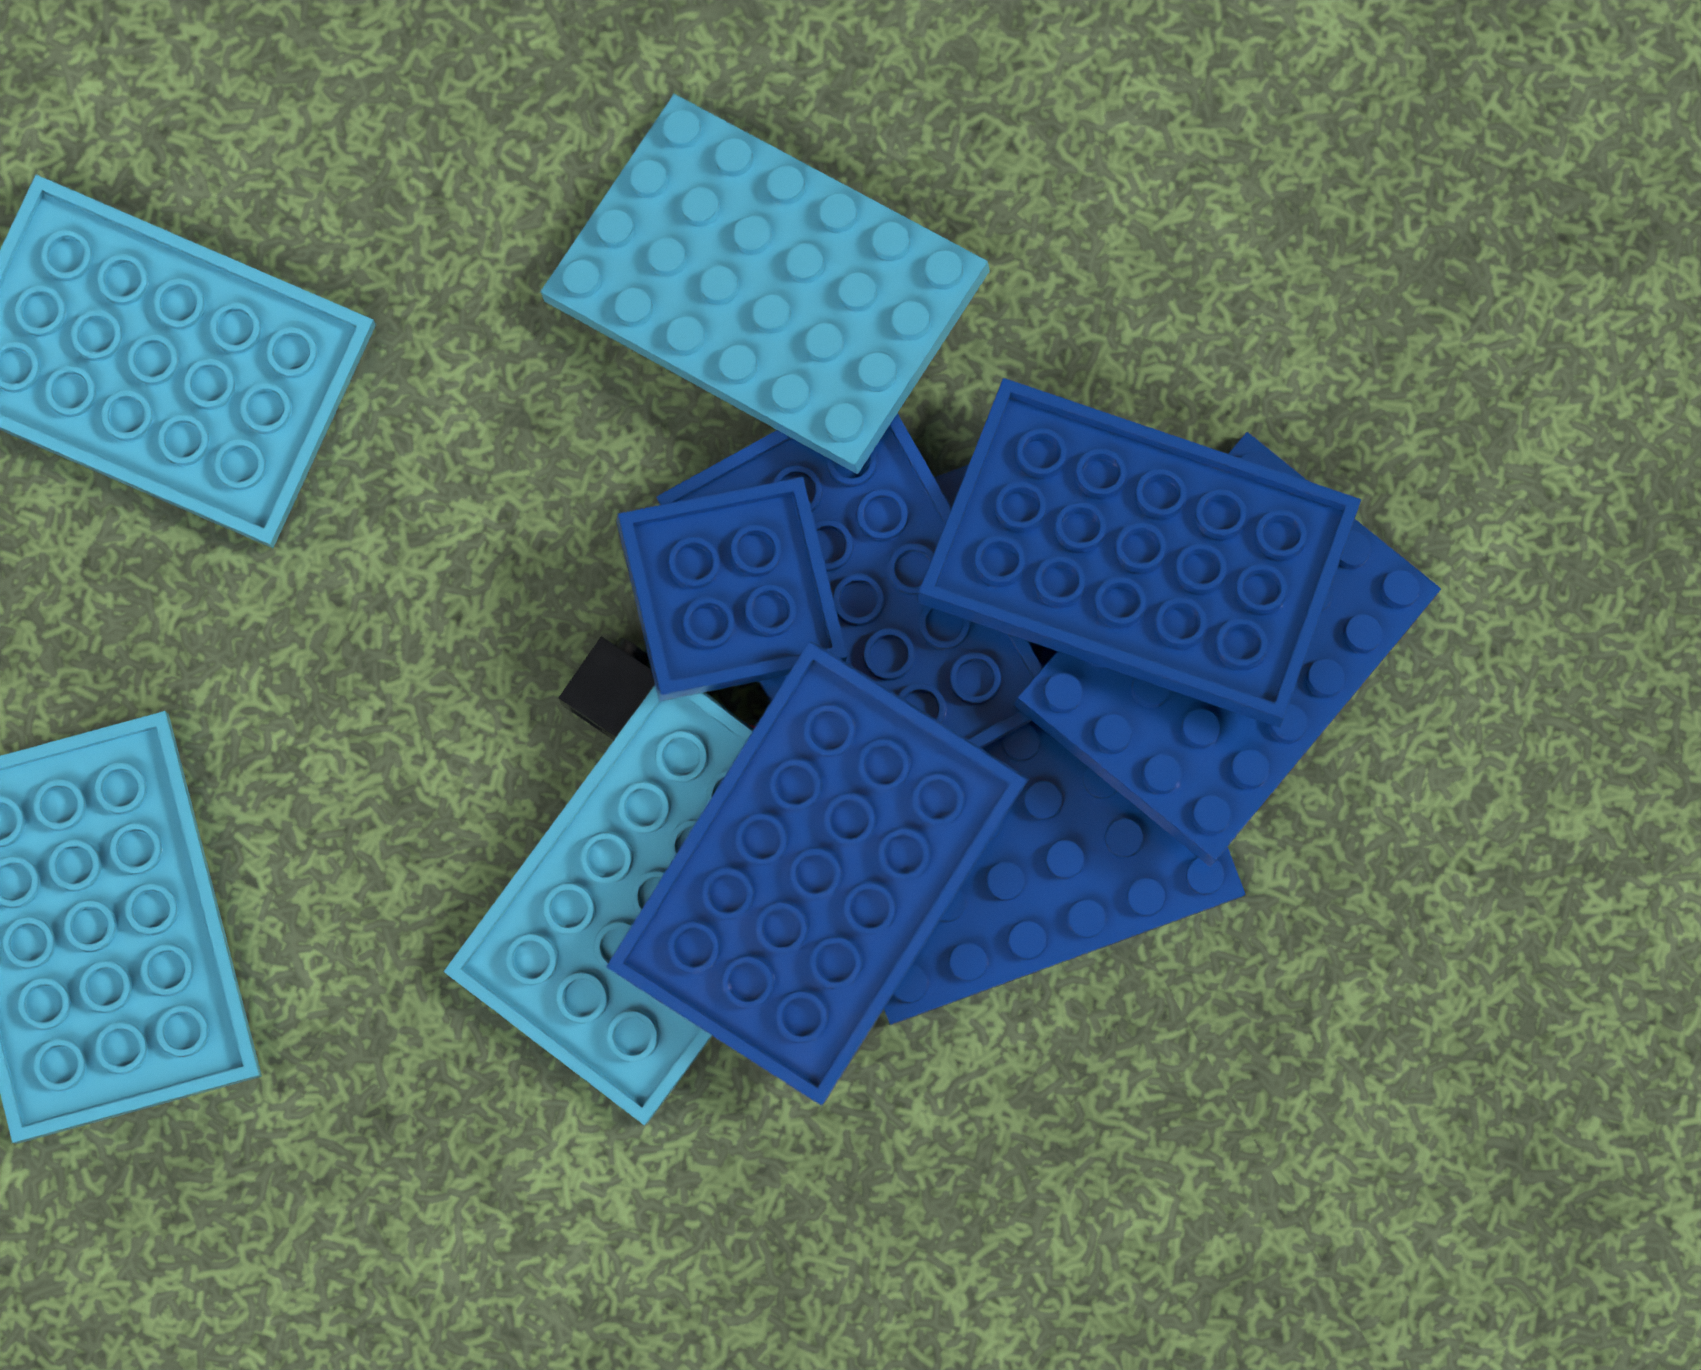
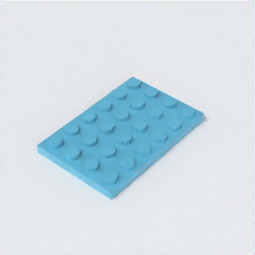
[540,94,990,474]
[0,175,376,548]
[443,686,754,1126]
[0,711,262,1144]

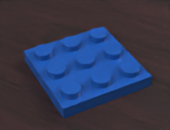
[616,477,848,701]

